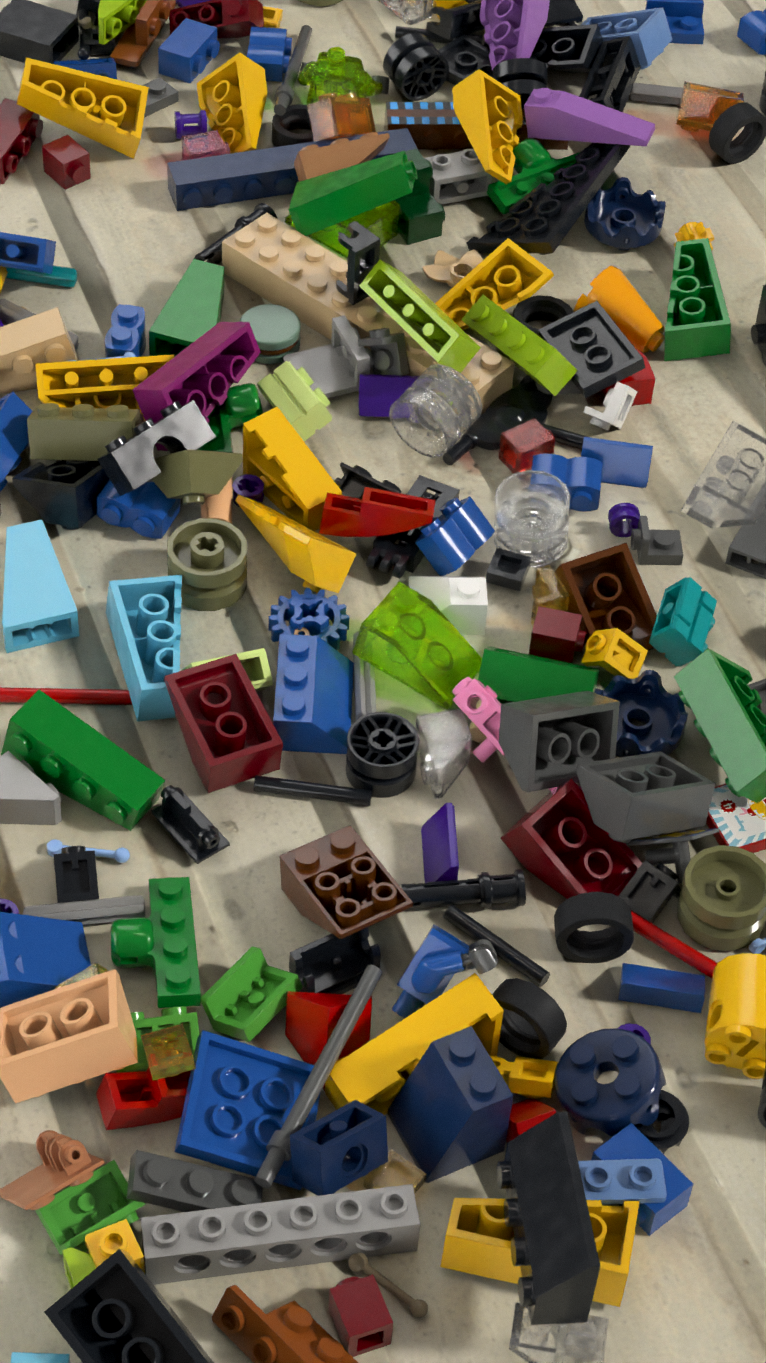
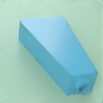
[2,519,79,653]

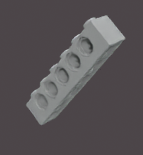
[141,1184,420,1285]

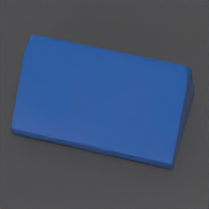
[581,437,653,488]
[618,963,705,1013]

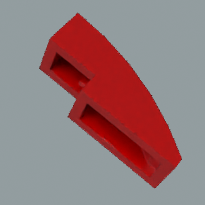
[319,487,436,537]
[96,1059,193,1130]

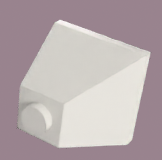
[408,576,488,635]

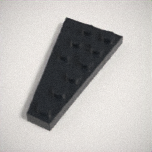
[466,143,630,255]

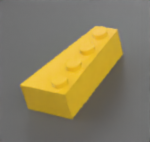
[325,973,504,1115]
[440,1198,640,1307]

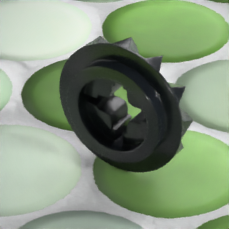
[634,1090,689,1154]

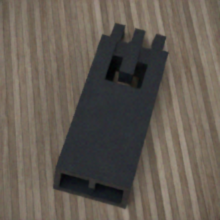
[366,475,460,579]

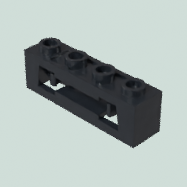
[579,36,641,112]

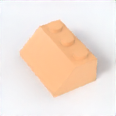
[0,969,138,1104]

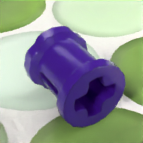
[174,110,207,140]

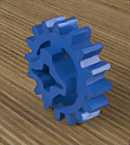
[268,588,349,650]

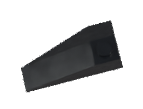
[484,24,603,73]
[12,460,110,530]

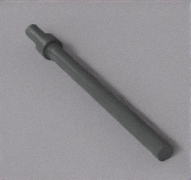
[274,25,312,116]
[254,965,382,1188]

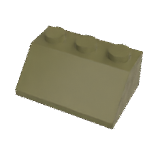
[27,403,145,461]

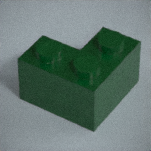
[380,148,445,245]

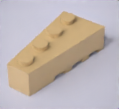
[0,307,79,394]

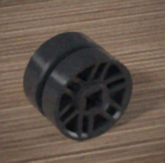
[383,33,449,101]
[492,58,548,103]
[346,712,419,798]

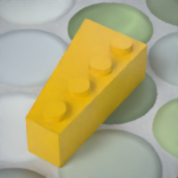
[17,57,149,159]

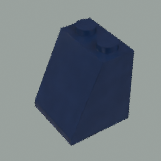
[387,1026,513,1183]

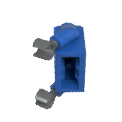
[392,924,498,1019]

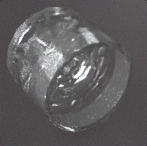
[389,364,482,458]
[494,470,571,567]

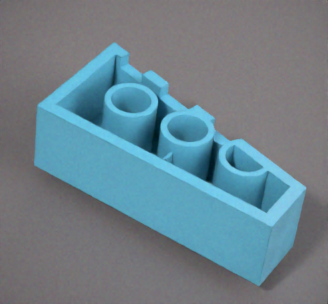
[106,575,182,722]

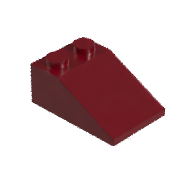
[164,654,283,793]
[500,778,642,899]

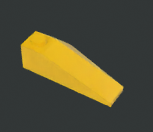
[197,52,268,154]

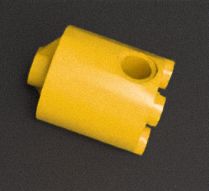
[704,953,766,1079]

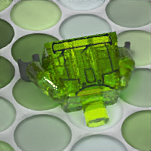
[298,47,390,115]

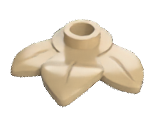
[423,249,483,287]

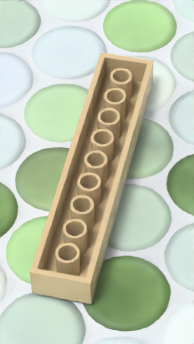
[222,213,515,425]

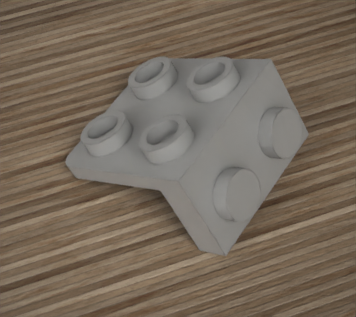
[283,315,373,398]

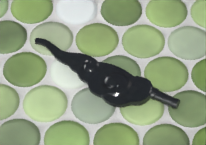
[443,375,553,465]

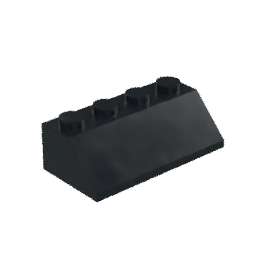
[497,1111,600,1325]
[44,1249,214,1363]

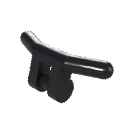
[77,8,116,60]

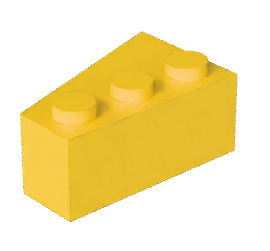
[243,407,342,531]

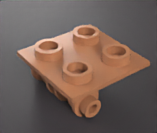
[0,1130,105,1210]

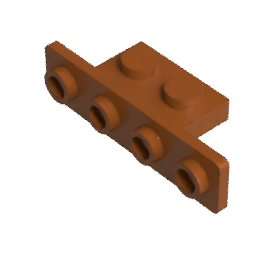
[110,0,176,67]
[212,1285,358,1363]

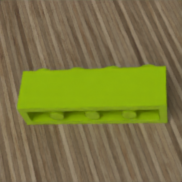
[359,259,481,374]
[461,295,578,396]

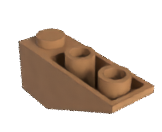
[294,132,390,182]

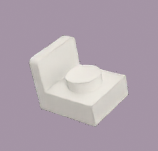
[583,381,637,431]

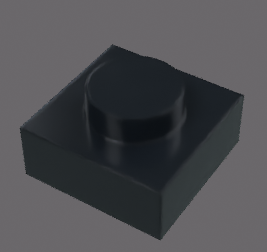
[486,548,531,591]

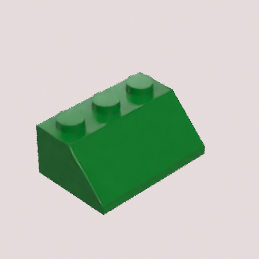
[478,646,600,704]

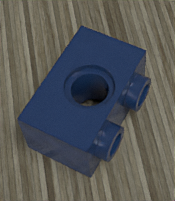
[290,1100,388,1196]

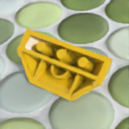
[35,354,174,420]

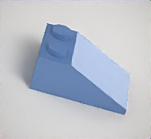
[581,7,673,70]

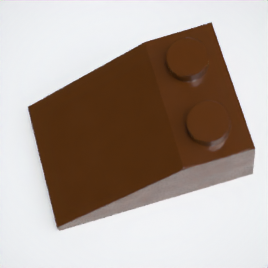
[550,543,657,667]

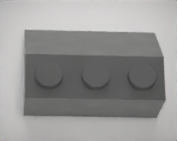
[499,691,620,792]
[576,751,716,843]

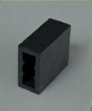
[0,0,79,64]

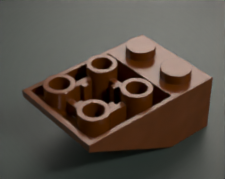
[279,825,413,939]

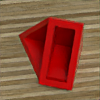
[285,991,372,1091]

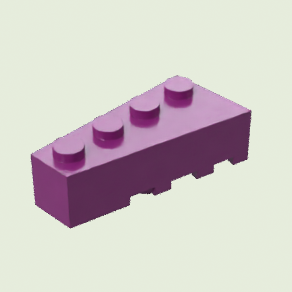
[132,322,261,451]

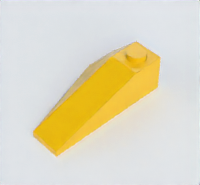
[452,69,523,185]
[435,238,554,330]
[235,494,356,593]

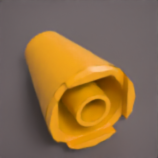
[573,266,665,353]

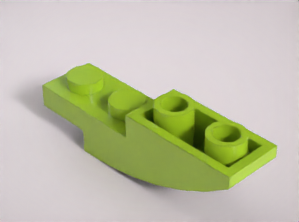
[98,0,147,45]

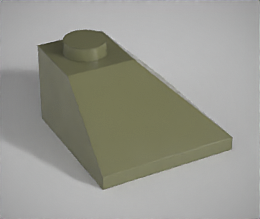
[152,449,243,505]

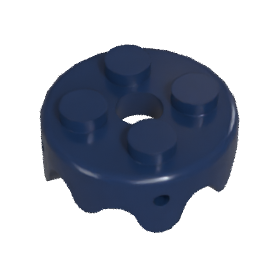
[584,177,666,250]
[594,670,688,758]
[554,1028,666,1137]

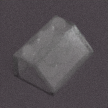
[681,421,766,528]

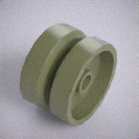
[167,518,247,611]
[677,845,766,951]

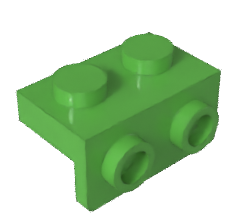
[201,946,303,1042]
[35,1160,146,1256]

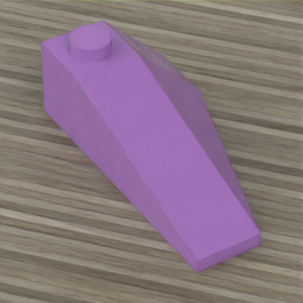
[479,0,550,70]
[524,88,655,146]

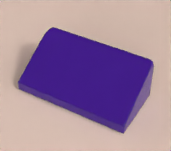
[358,374,428,418]
[421,803,459,883]

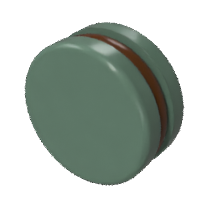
[239,304,301,364]

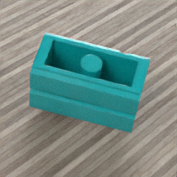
[649,577,717,667]

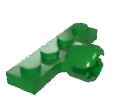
[487,138,580,215]
[197,383,263,453]
[111,877,201,1008]

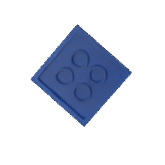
[174,1030,321,1190]

